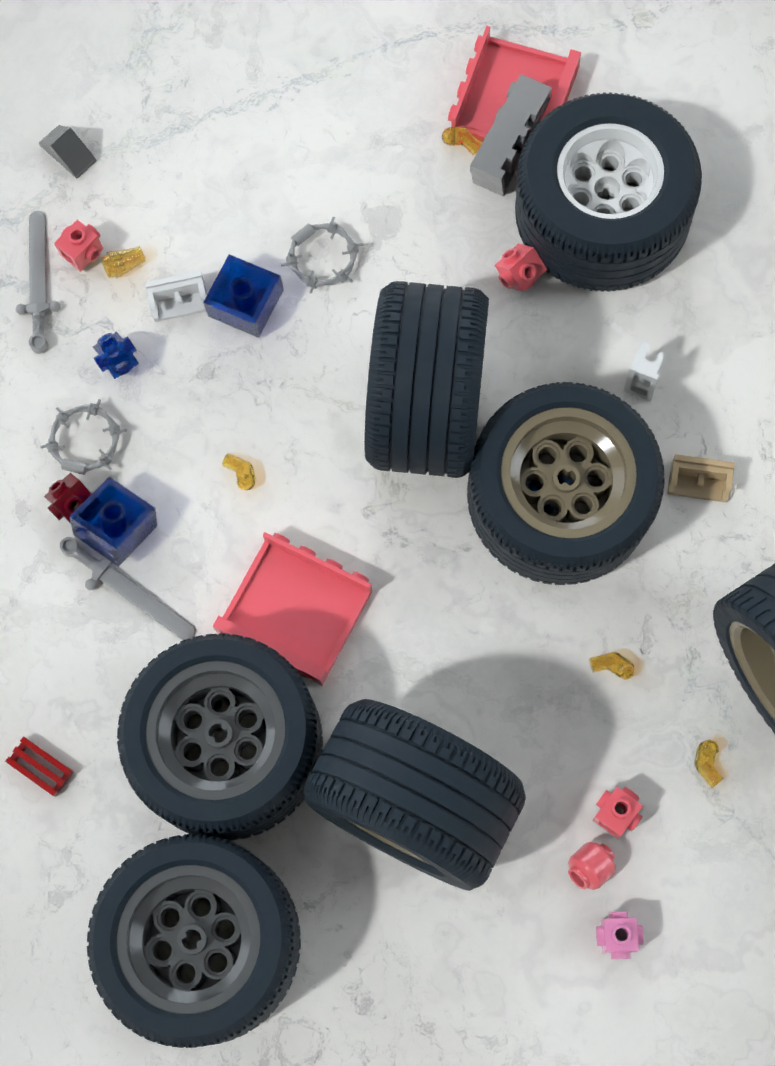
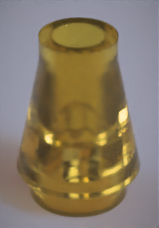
[101,246,145,279]

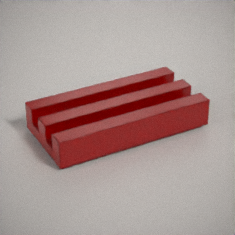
[5,736,74,797]

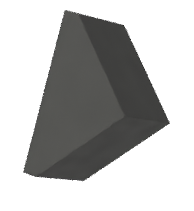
[39,125,97,179]

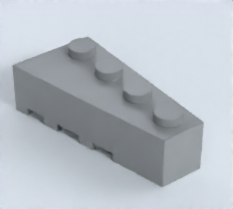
[470,74,552,196]

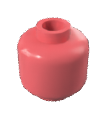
[568,842,616,890]

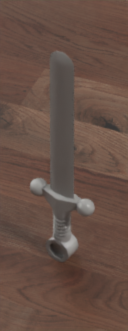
[16,211,61,354]
[60,537,196,640]

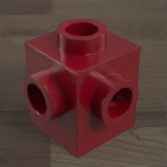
[44,472,98,524]

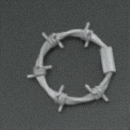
[281,217,364,293]
[40,399,127,475]

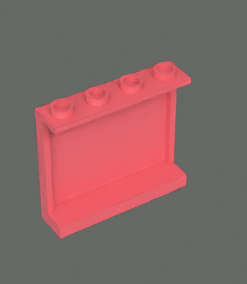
[448,26,581,142]
[213,532,373,686]

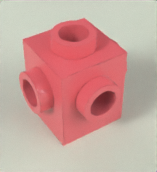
[54,220,104,272]
[494,243,547,292]
[592,787,643,839]

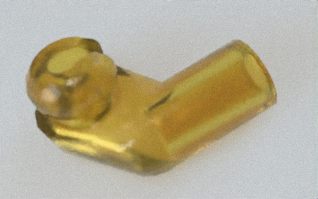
[442,127,482,155]
[222,453,256,490]
[589,652,635,680]
[694,739,723,788]

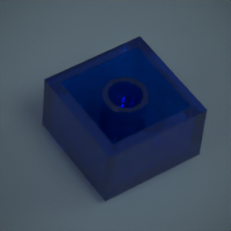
[203,254,284,338]
[70,477,157,567]

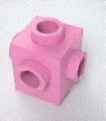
[596,912,644,959]

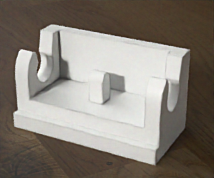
[145,271,210,322]
[624,341,664,401]

